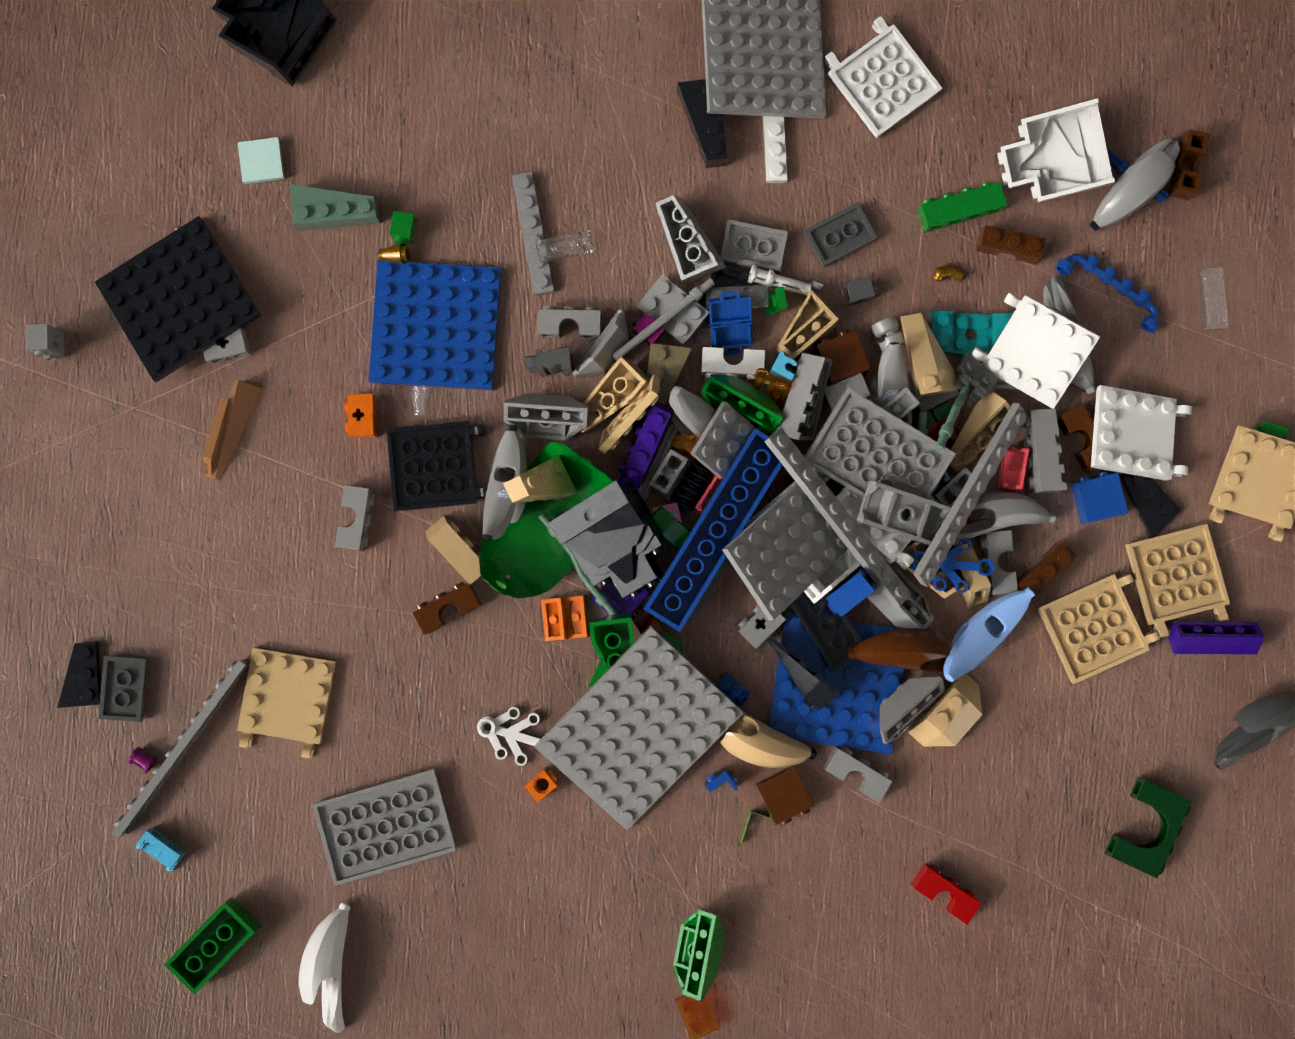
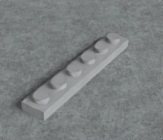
[512,172,554,296]

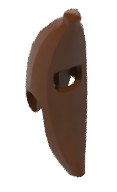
[848,628,951,673]

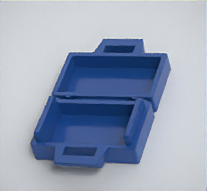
[708,291,753,355]

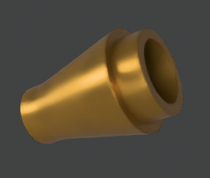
[378,243,410,264]

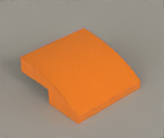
[541,595,590,641]

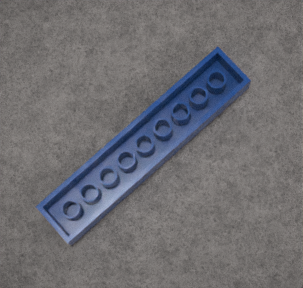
[643,428,782,632]

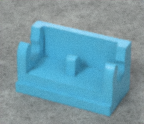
[768,351,797,386]
[135,828,187,872]

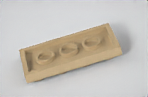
[598,374,661,454]

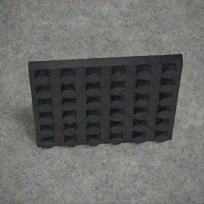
[95,216,262,383]

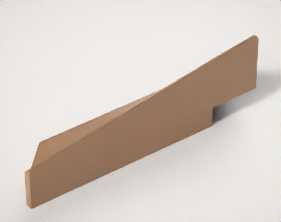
[203,379,263,479]

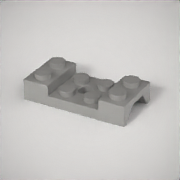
[856,480,951,545]

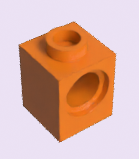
[524,768,558,803]

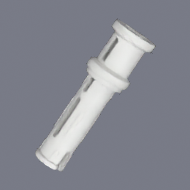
[748,265,811,296]

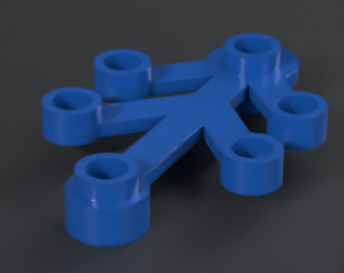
[911,538,995,593]

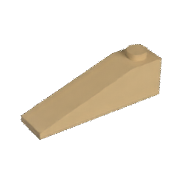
[900,313,957,398]
[581,357,648,433]
[949,391,1011,472]

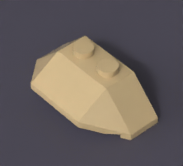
[908,674,983,747]

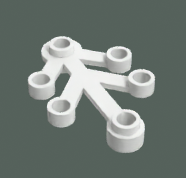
[477,706,540,766]

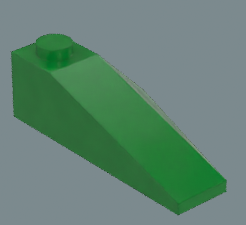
[589,612,635,671]

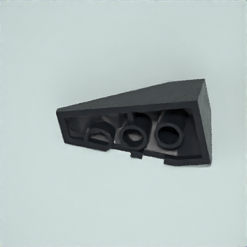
[767,636,839,710]

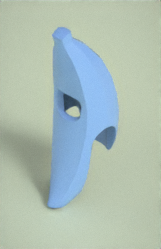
[943,587,1035,682]

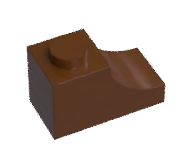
[632,607,663,635]

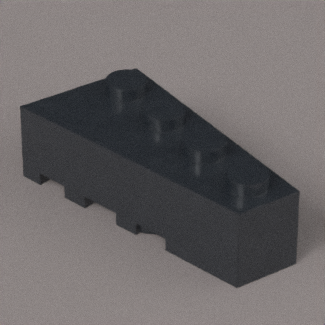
[677,79,727,168]

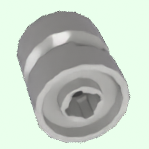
[871,316,905,352]

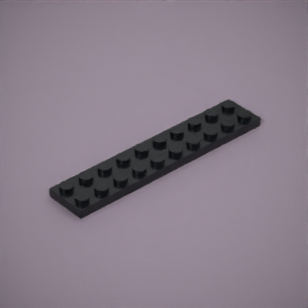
[744,489,862,672]

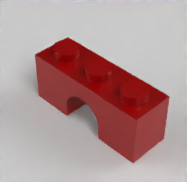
[911,864,981,925]

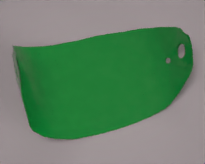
[479,442,613,599]

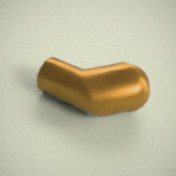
[933,265,964,282]

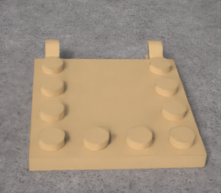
[1208,425,1295,542]
[1125,524,1230,638]
[1037,574,1161,684]
[237,648,337,759]

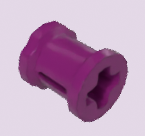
[127,747,157,774]

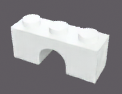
[701,347,765,381]

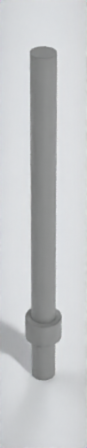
[612,278,715,361]

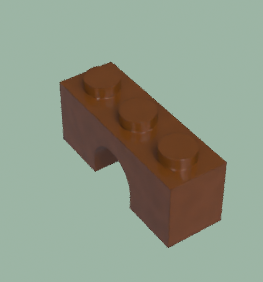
[1168,130,1210,200]
[975,225,1046,264]
[1057,404,1094,472]
[1017,542,1078,600]
[413,581,482,635]

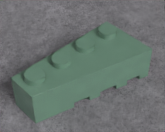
[290,184,380,231]

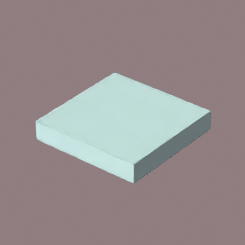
[238,137,285,184]

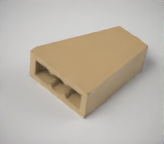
[950,544,991,609]

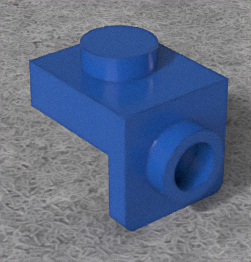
[716,672,750,706]
[704,769,738,793]

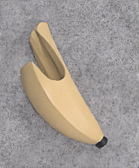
[720,712,817,768]

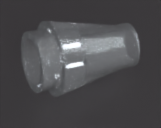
[410,386,431,415]

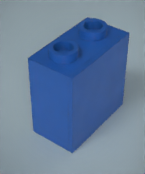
[1071,471,1128,524]
[826,566,877,617]

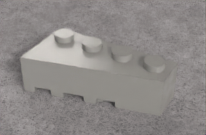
[777,353,833,440]
[1023,409,1068,494]

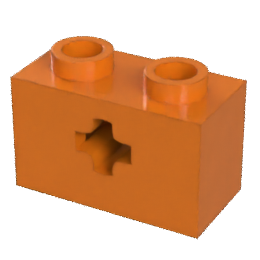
[344,394,377,438]

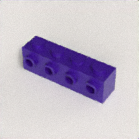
[619,401,674,488]
[1168,621,1264,655]

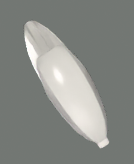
[299,903,351,1033]

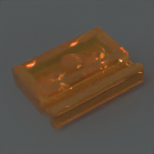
[675,994,720,1039]

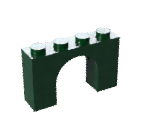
[1104,777,1191,879]

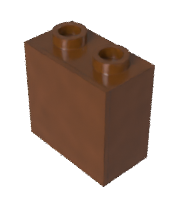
[814,330,870,386]
[756,766,814,825]

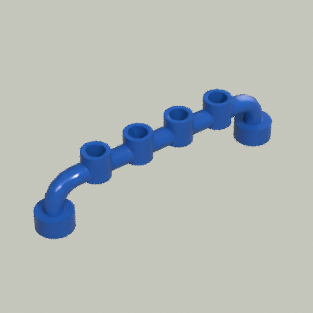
[1055,254,1160,333]

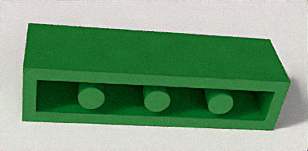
[918,181,1007,233]

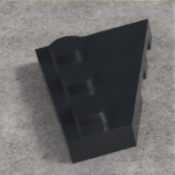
[1121,474,1181,538]
[57,642,101,708]

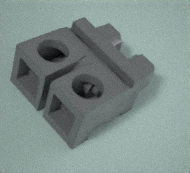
[525,348,574,377]

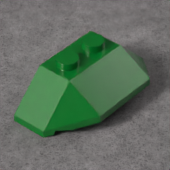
[701,374,784,434]
[673,909,725,1001]

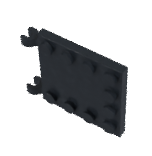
[386,421,487,512]

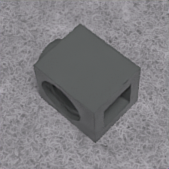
[843,276,877,306]

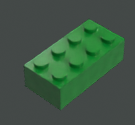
[164,897,262,995]

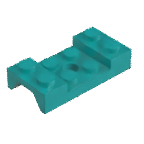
[929,310,1013,356]

